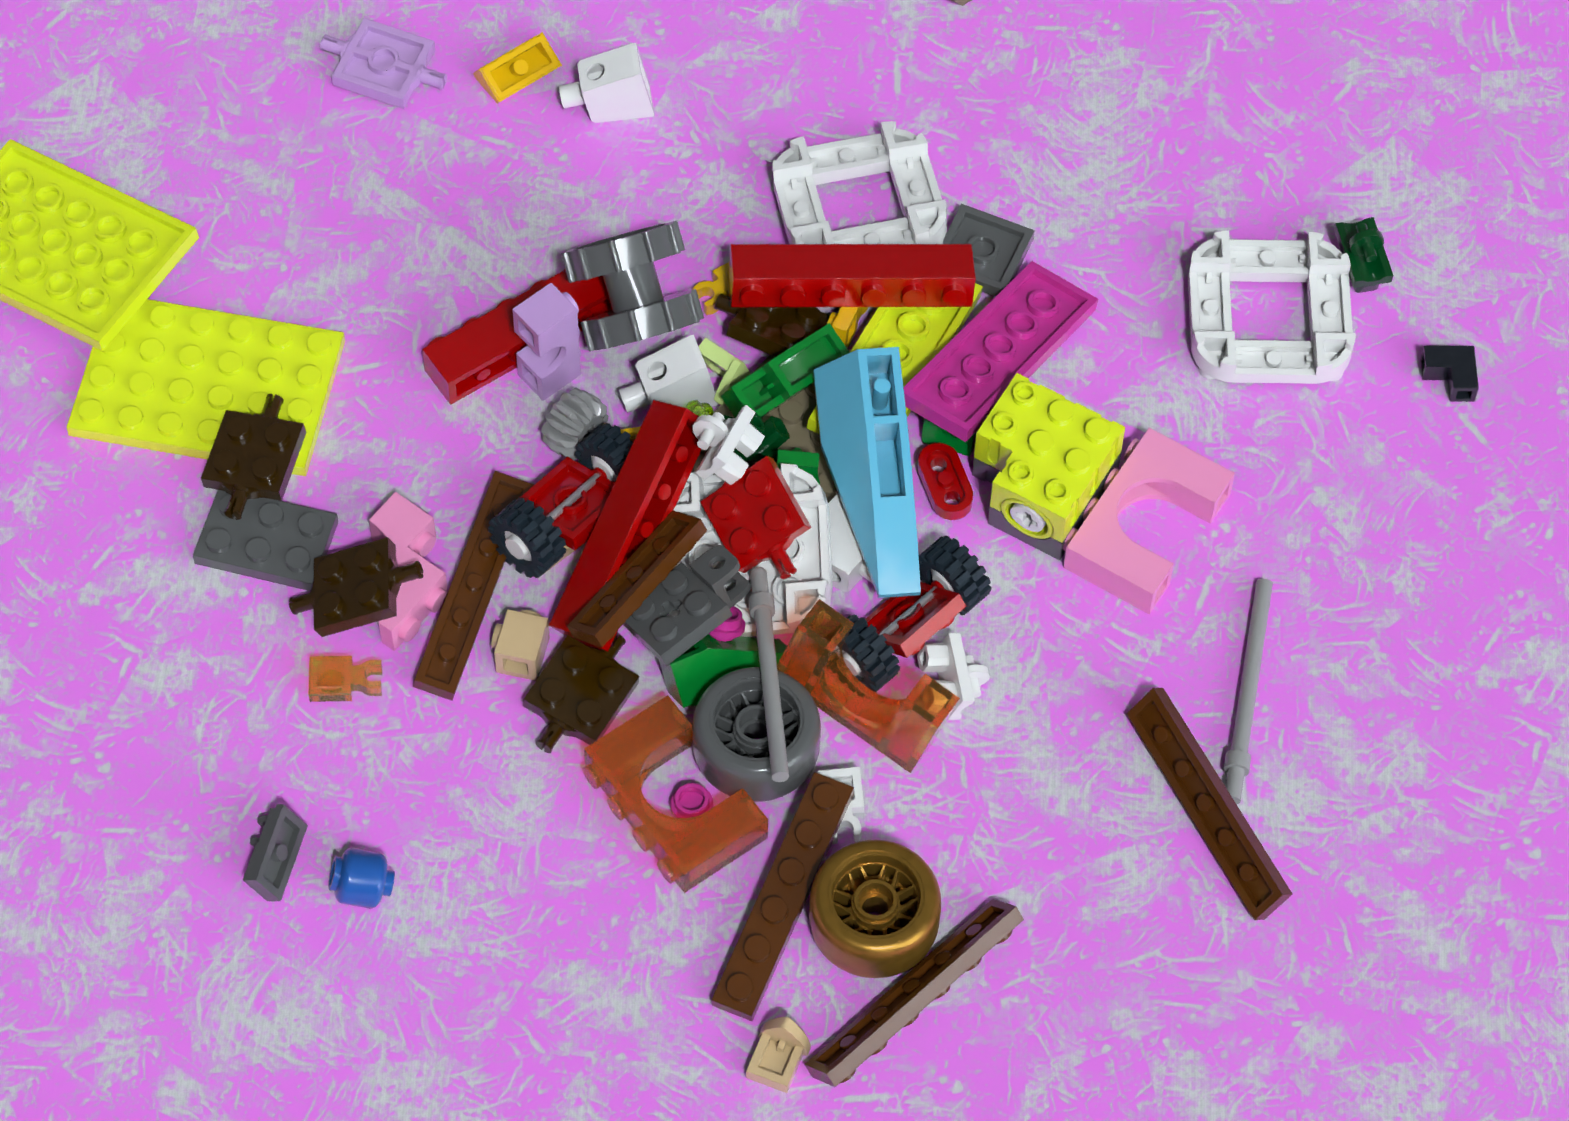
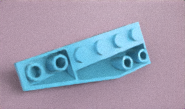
[813,347,921,598]

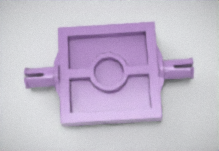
[320,18,447,109]

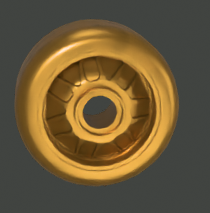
[809,840,941,978]

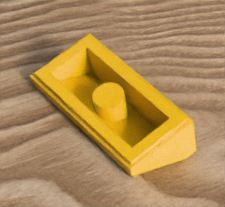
[473,32,562,104]

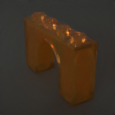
[777,599,960,773]
[582,695,768,893]

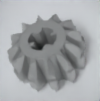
[541,387,608,460]

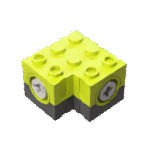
[972,373,1125,560]

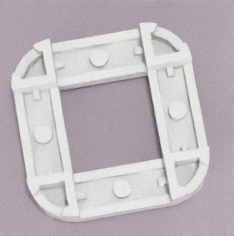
[773,121,947,244]
[1188,230,1356,384]

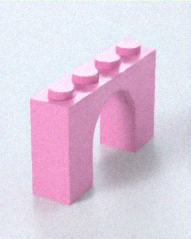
[1063,427,1235,614]

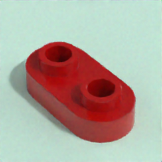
[918,443,973,520]

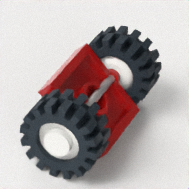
[488,423,633,578]
[823,536,992,695]

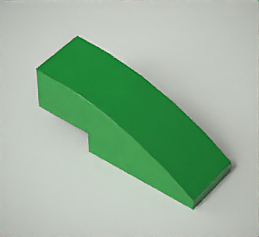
[721,323,850,418]

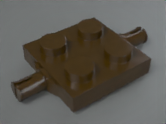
[714,293,830,357]
[201,394,307,520]
[289,537,424,637]
[523,633,640,753]

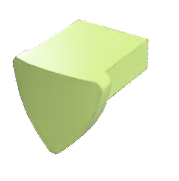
[698,337,751,405]

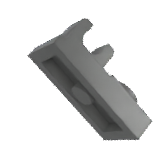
[243,804,308,901]

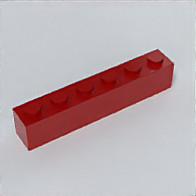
[729,244,976,307]
[422,269,612,405]
[548,400,702,652]

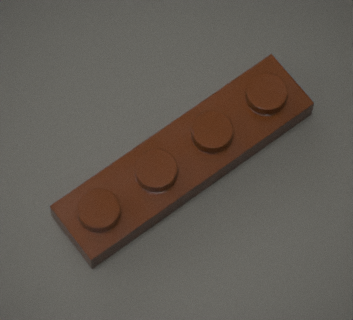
[567,510,708,647]

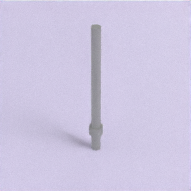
[749,568,789,782]
[1224,579,1273,804]

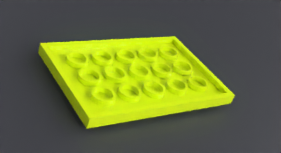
[0,139,199,351]
[66,299,345,476]

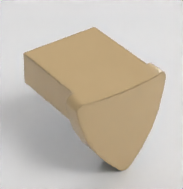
[746,1017,811,1093]

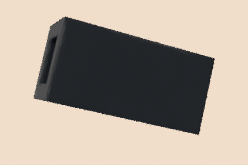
[1420,346,1479,402]

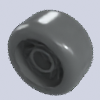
[692,667,821,802]

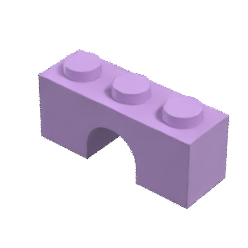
[512,283,581,401]

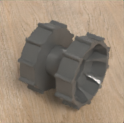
[561,221,704,352]

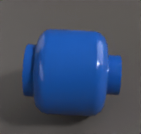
[328,848,395,909]

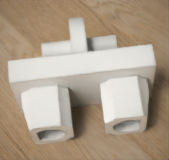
[693,405,765,485]
[917,633,990,720]

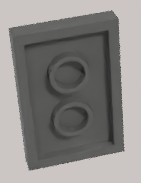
[193,490,338,591]

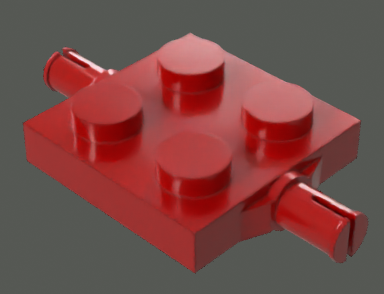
[700,456,812,579]

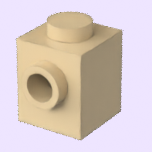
[491,609,550,681]

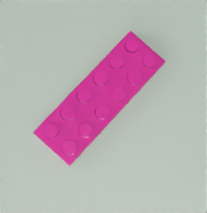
[903,261,1098,442]

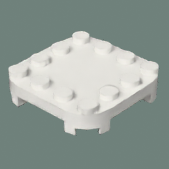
[669,463,833,637]

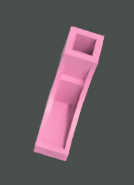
[369,492,448,651]

